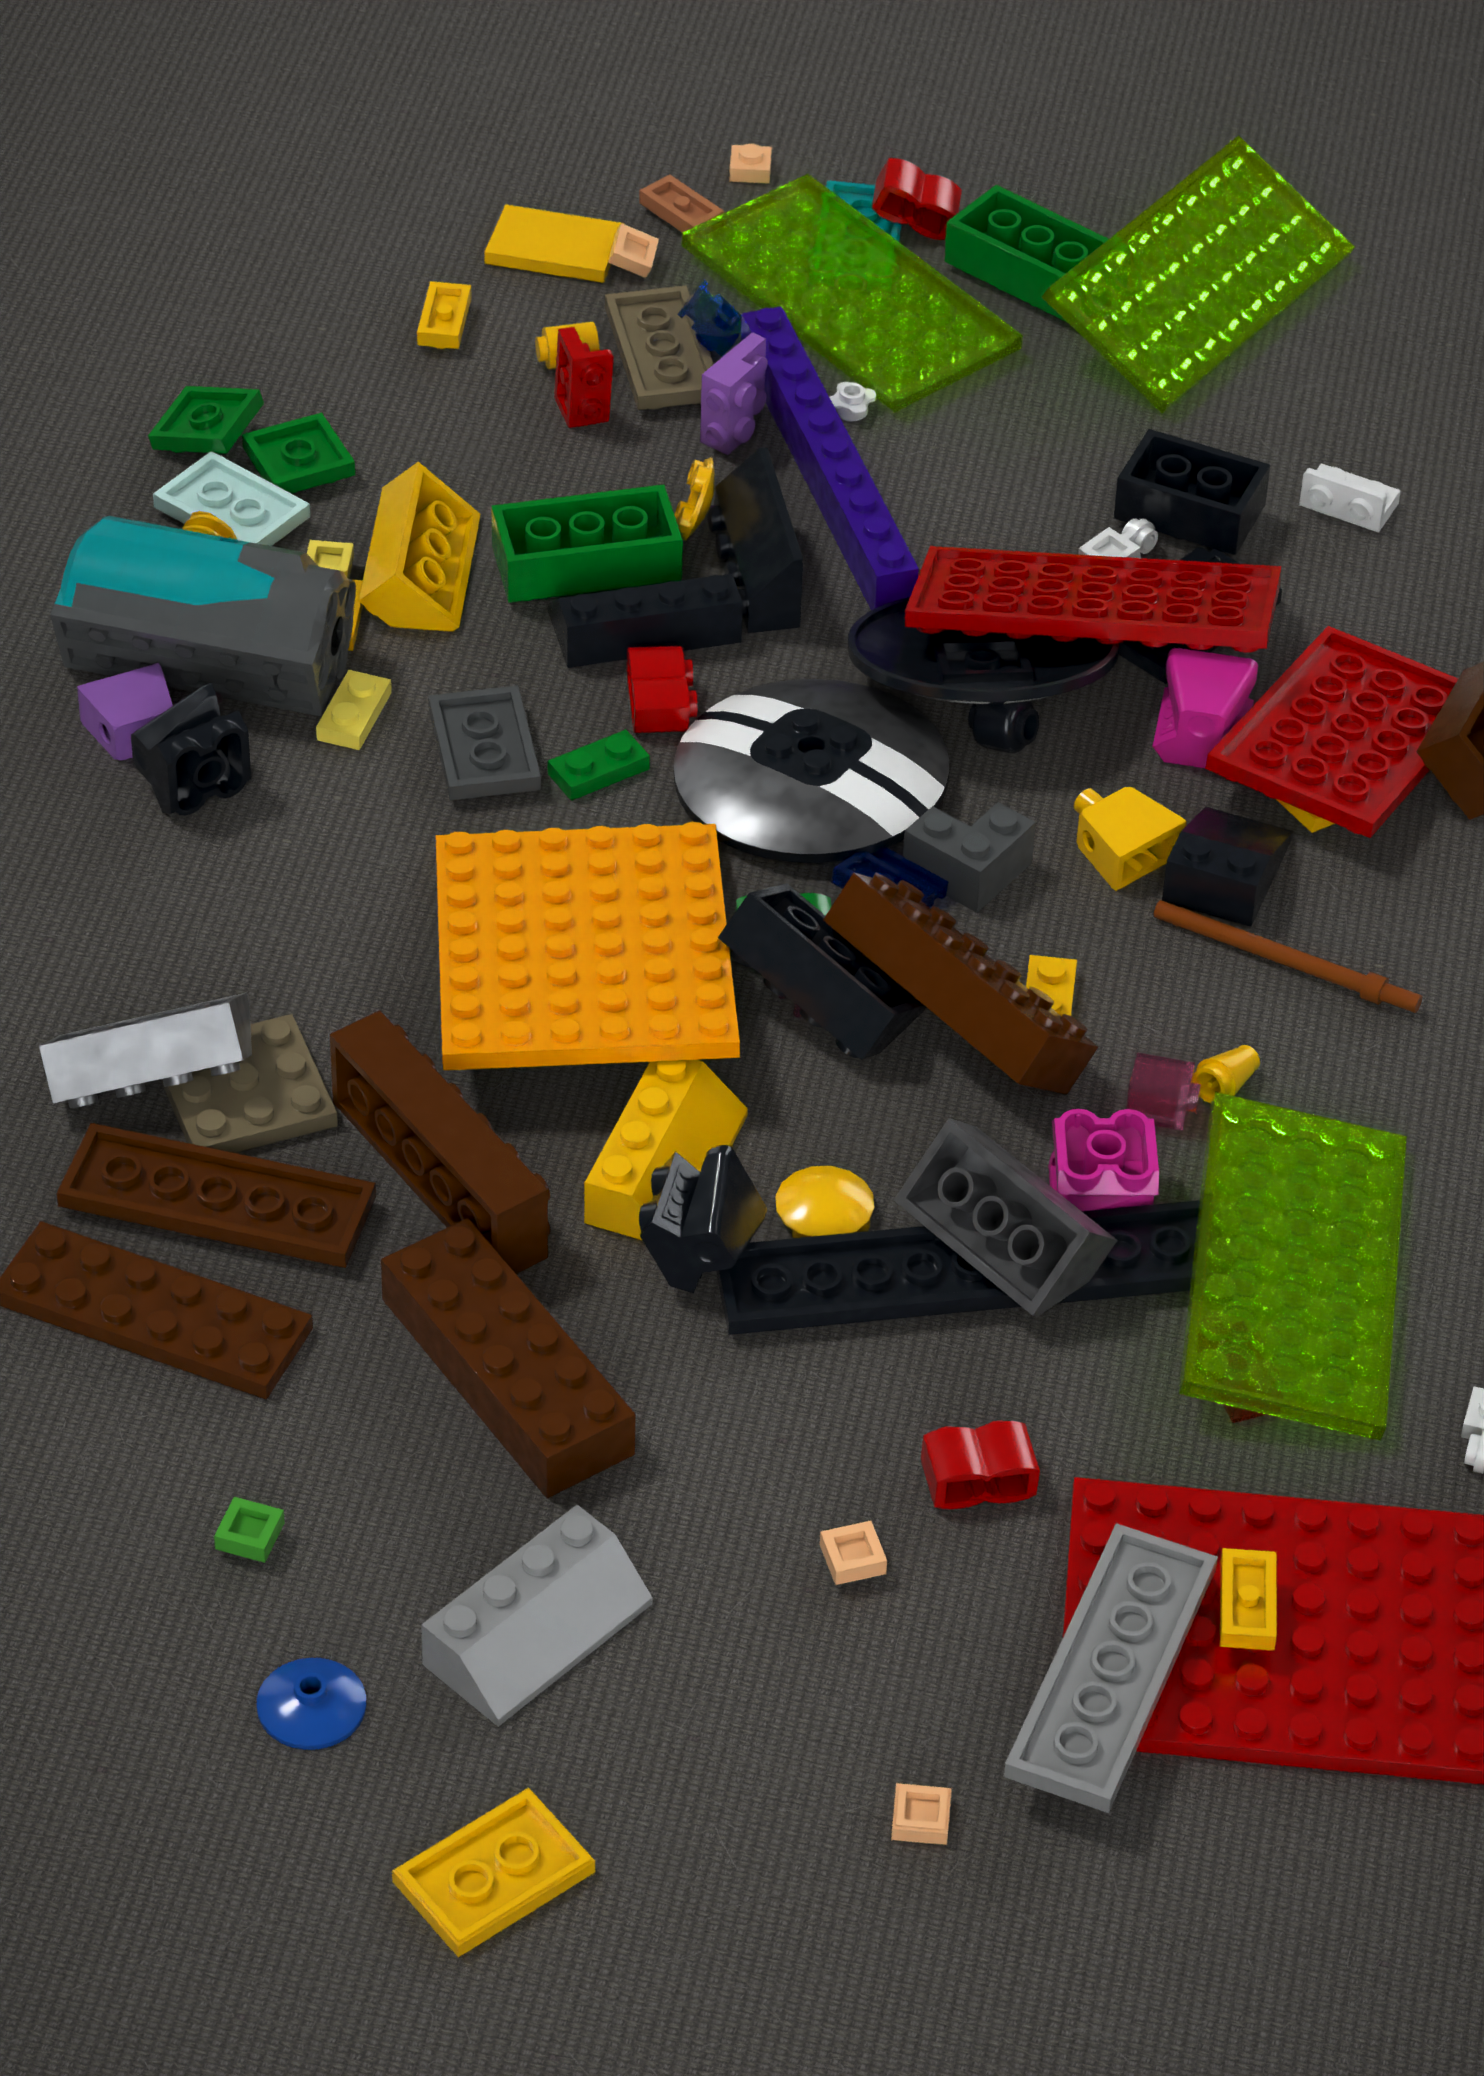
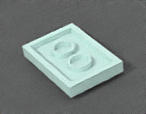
[153,451,310,546]

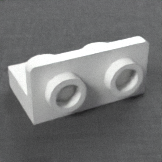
[1299,463,1401,532]

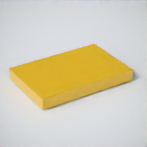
[484,204,624,283]
[392,1787,595,1958]

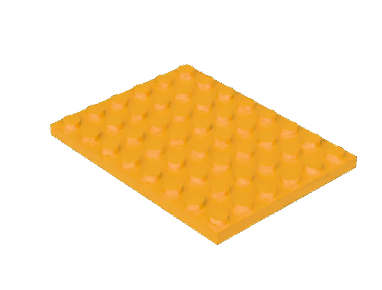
[436,822,740,1070]

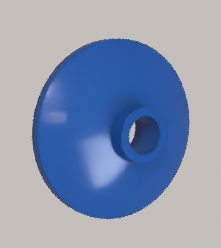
[256,1658,366,1750]

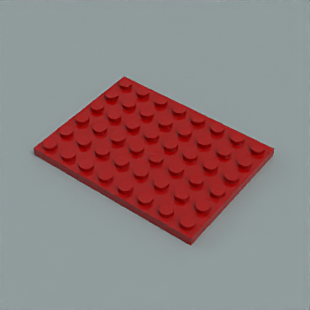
[1062,1477,1484,1785]

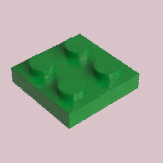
[148,386,264,454]
[242,412,356,494]

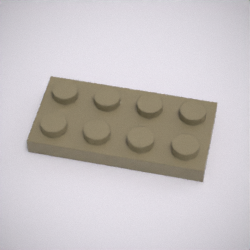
[605,285,714,410]

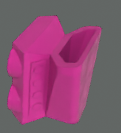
[1152,648,1258,768]
[1048,1109,1159,1211]

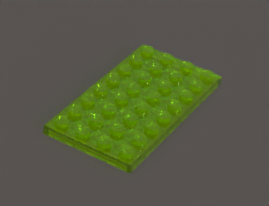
[1042,135,1356,414]
[682,174,1023,412]
[1179,1092,1407,1441]

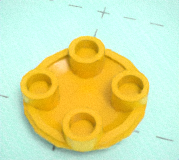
[674,457,715,541]
[775,1166,875,1238]

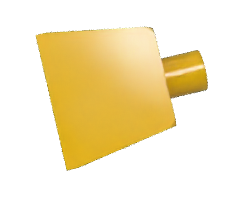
[1074,787,1187,891]

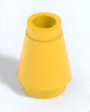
[1193,1045,1260,1104]

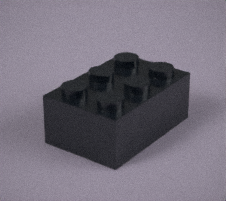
[1113,429,1271,555]

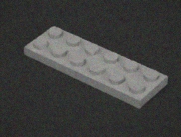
[1004,1523,1218,1813]

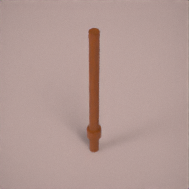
[1154,900,1422,1013]

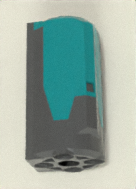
[50,516,356,717]

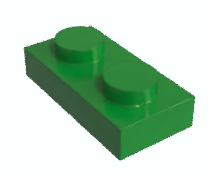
[548,729,650,801]

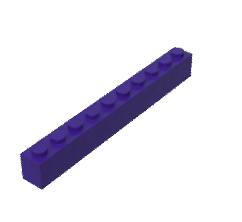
[741,306,919,610]

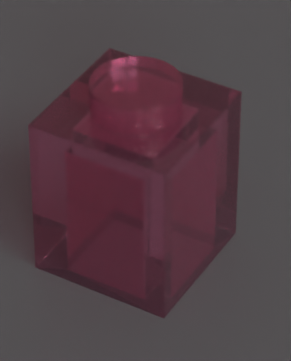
[1126,1052,1201,1131]

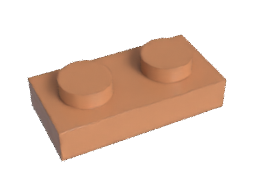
[640,174,724,240]

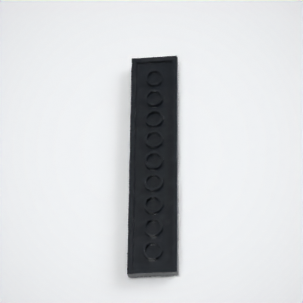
[716,1199,1231,1335]

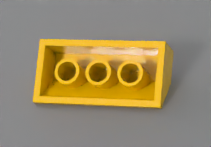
[358,461,481,632]
[584,1060,748,1241]

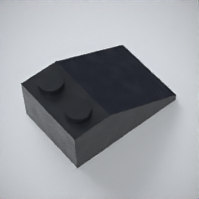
[1162,806,1294,927]

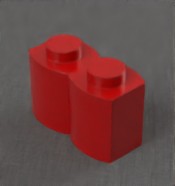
[872,158,962,240]
[626,646,698,733]
[921,1420,1040,1509]

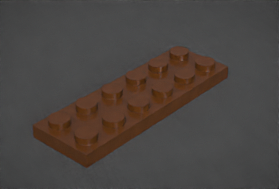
[57,1123,376,1268]
[0,1221,313,1400]

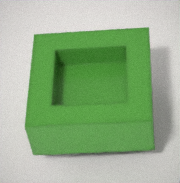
[214,1497,285,1563]

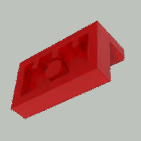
[554,327,614,428]

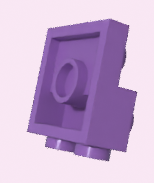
[700,332,768,455]

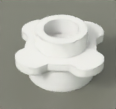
[829,382,876,421]

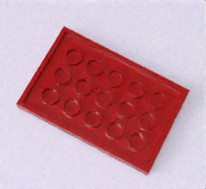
[1205,626,1458,838]

